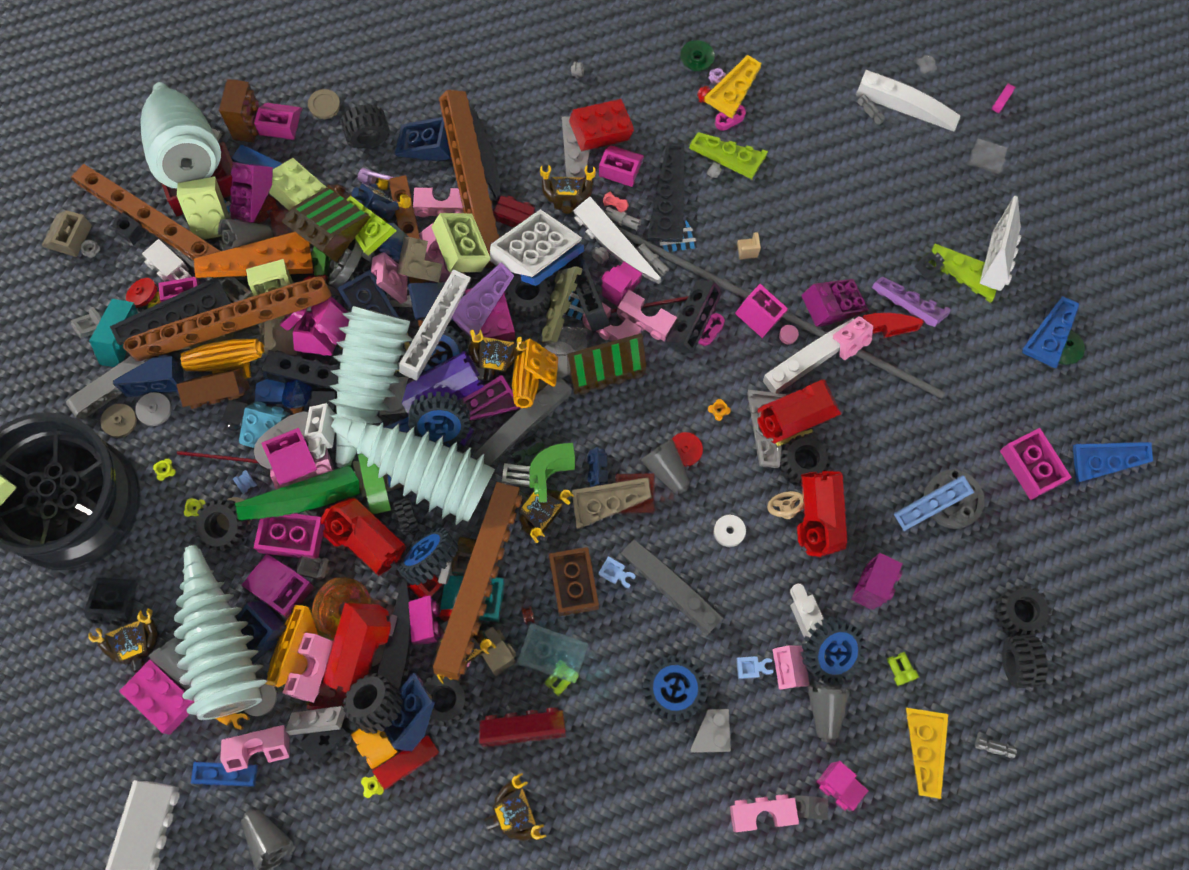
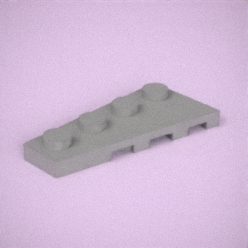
[562,116,591,178]
[747,390,786,468]

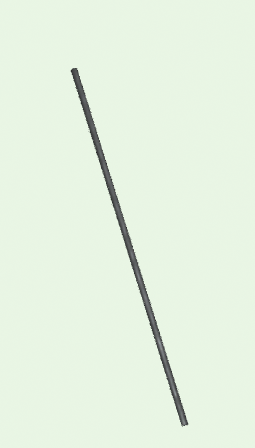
[572,210,945,399]

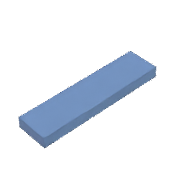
[894,475,974,531]

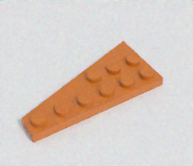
[194,232,313,278]

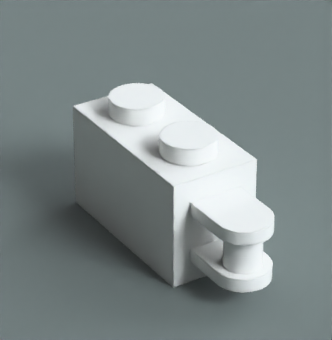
[142,239,192,281]
[304,403,335,459]
[790,584,823,643]

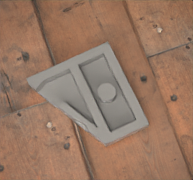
[690,709,731,753]

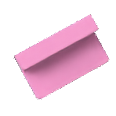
[773,645,810,690]

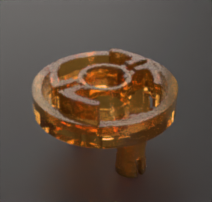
[312,577,371,639]

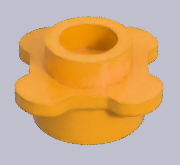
[708,399,731,421]

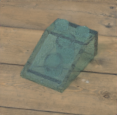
[516,624,588,683]

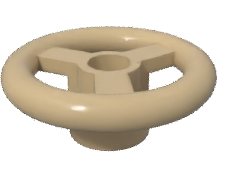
[767,491,803,519]

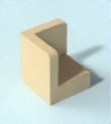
[737,232,761,260]

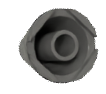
[218,218,273,251]
[640,438,690,494]
[149,637,191,691]
[808,685,850,742]
[241,809,295,870]

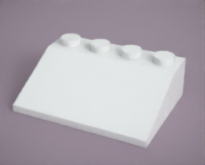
[980,196,1021,291]
[489,209,582,277]
[105,780,180,870]

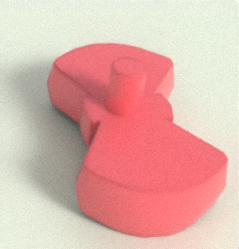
[603,192,629,213]

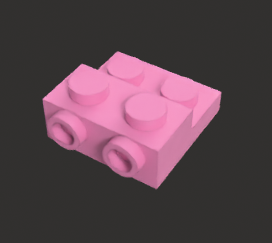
[371,252,408,304]

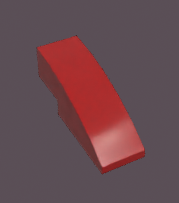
[862,313,924,338]
[372,735,440,790]

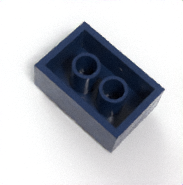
[337,270,399,318]

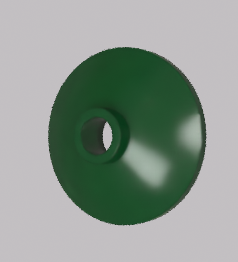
[680,40,715,71]
[1059,331,1085,365]

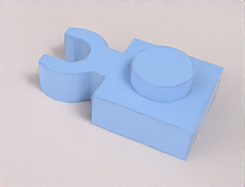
[598,556,636,588]
[736,656,773,679]

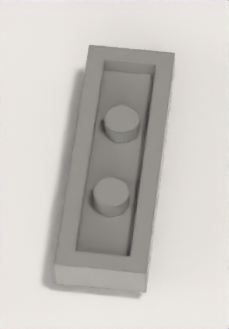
[285,706,345,735]

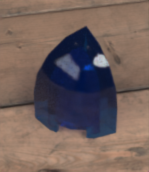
[282,380,312,409]

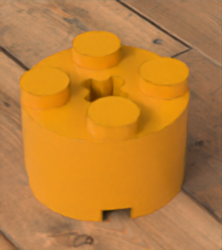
[351,728,398,770]

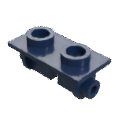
[587,447,608,487]

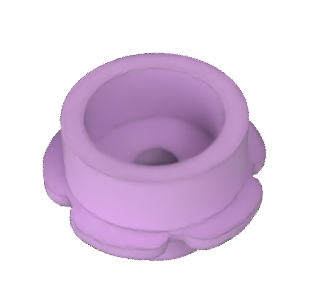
[709,68,726,85]

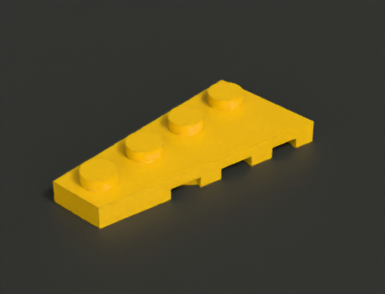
[704,55,761,118]
[905,708,948,799]

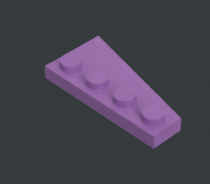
[452,262,514,338]
[872,277,952,327]

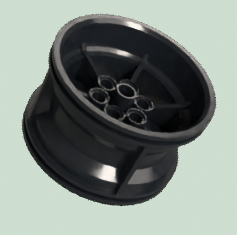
[0,412,141,571]

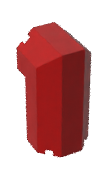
[757,379,841,444]
[797,471,847,557]
[320,497,407,577]
[323,603,391,693]

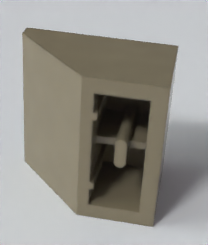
[42,210,92,257]

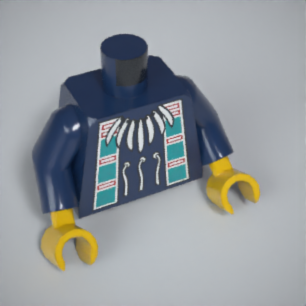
[352,178,411,220]

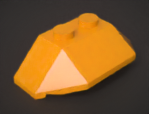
[265,605,318,687]

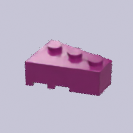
[462,375,521,421]

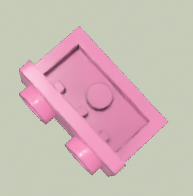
[833,316,873,360]

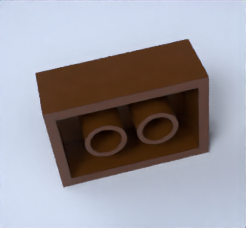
[219,79,260,143]
[176,367,250,409]
[549,547,599,617]

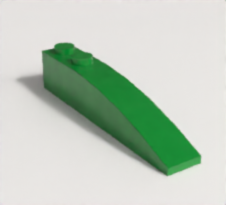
[235,465,360,520]

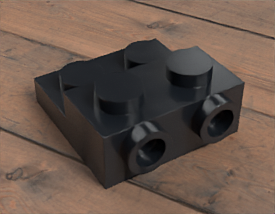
[84,577,138,626]

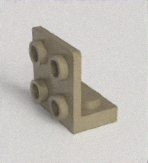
[259,319,297,356]

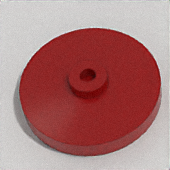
[126,278,157,308]
[672,432,703,466]

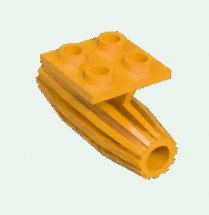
[512,338,559,409]
[180,339,265,378]

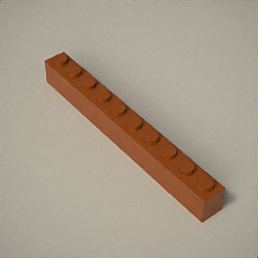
[439,90,499,268]
[433,482,522,680]

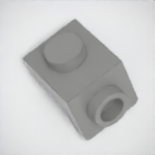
[71,307,102,339]

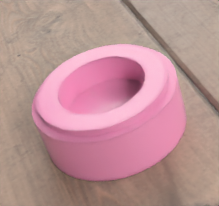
[779,325,799,345]

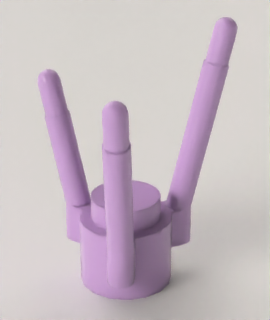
[358,168,394,185]

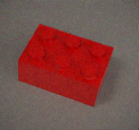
[569,99,634,152]

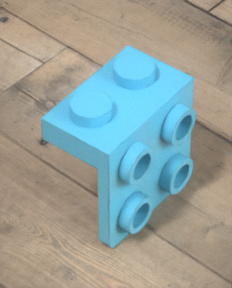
[239,402,290,448]

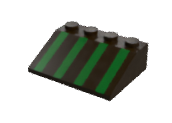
[282,187,370,262]
[567,333,646,395]

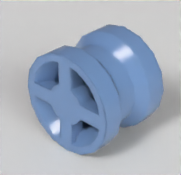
[233,470,257,494]

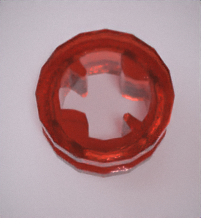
[521,605,535,625]

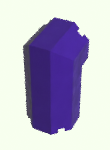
[402,351,484,415]

